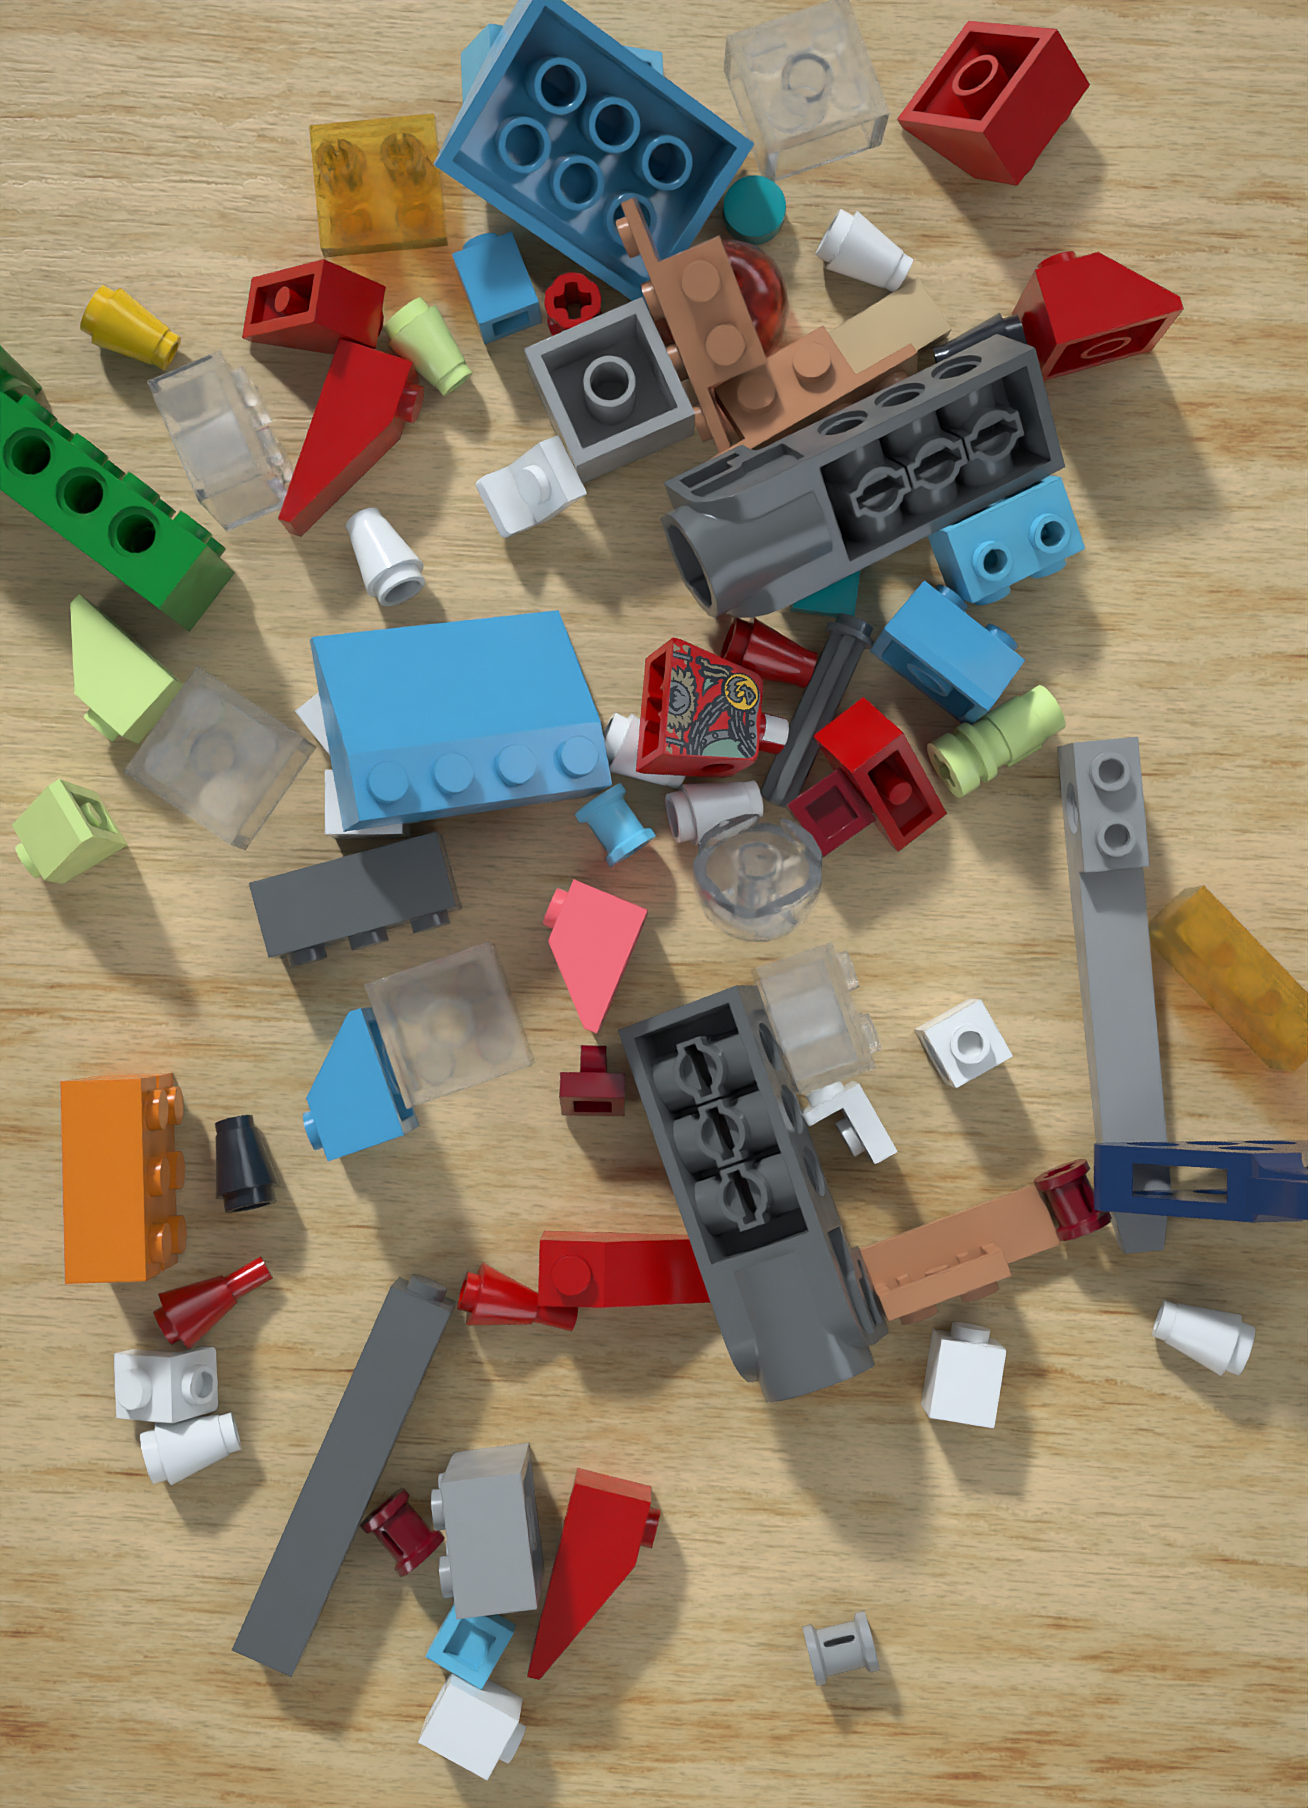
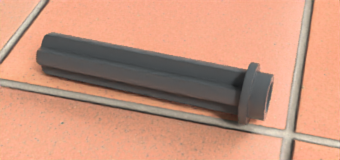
[760,613,874,808]

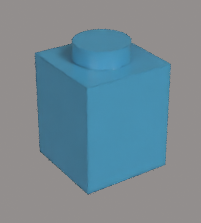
[452,231,542,345]

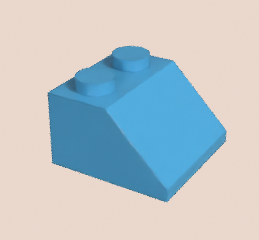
[870,581,1025,725]
[303,1007,420,1161]

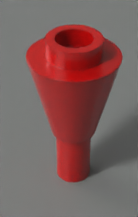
[153,1256,273,1350]
[457,1262,578,1332]

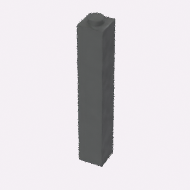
[232,1274,457,1677]

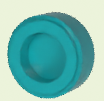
[723,175,786,245]

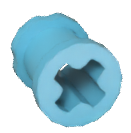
[574,783,657,868]

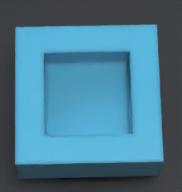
[425,1604,516,1690]

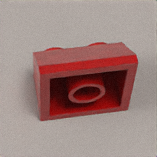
[897,21,1090,186]
[1012,251,1184,381]

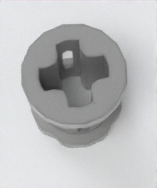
[802,1611,880,1686]

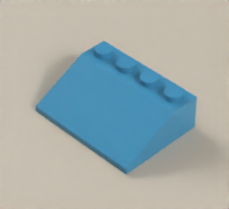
[433,0,755,310]
[310,610,612,832]

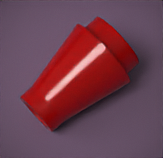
[720,617,817,688]

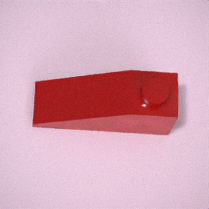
[278,338,425,537]
[538,1230,711,1308]
[527,1468,661,1680]

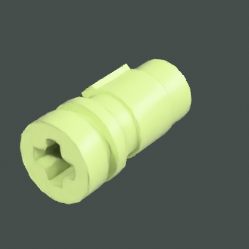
[927,685,1066,798]

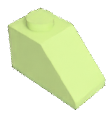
[70,594,189,744]
[12,779,128,884]

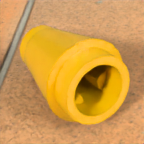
[80,285,182,370]

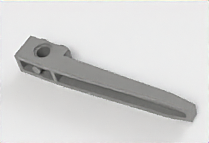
[1057,737,1171,1254]

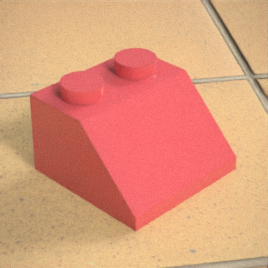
[542,879,648,1034]

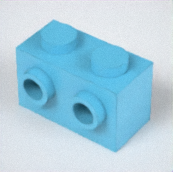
[928,475,1085,605]

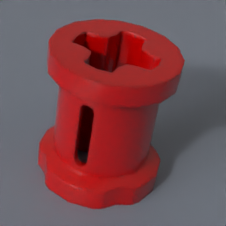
[544,272,602,336]

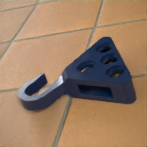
[1093,1140,1308,1223]

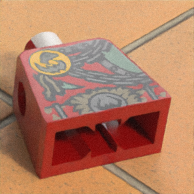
[636,637,789,778]

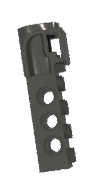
[660,334,1065,618]
[618,985,888,1403]

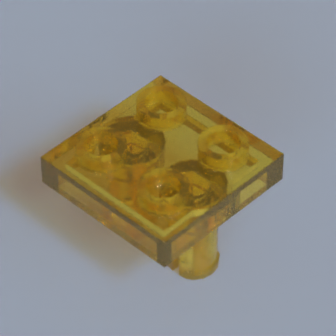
[309,113,448,258]

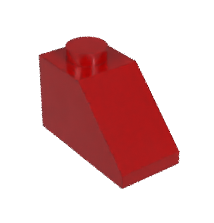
[242,259,386,355]
[813,697,947,852]

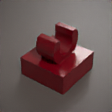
[785,768,877,858]
[559,1045,626,1117]

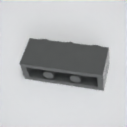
[249,832,462,967]

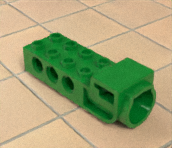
[0,345,235,632]

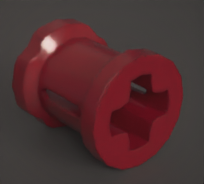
[1033,1159,1112,1241]
[360,1488,445,1577]

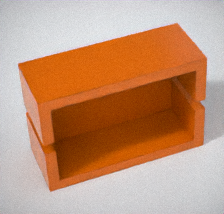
[60,1073,187,1284]

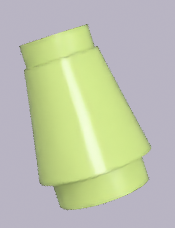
[383,297,473,396]

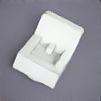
[114,1346,218,1423]

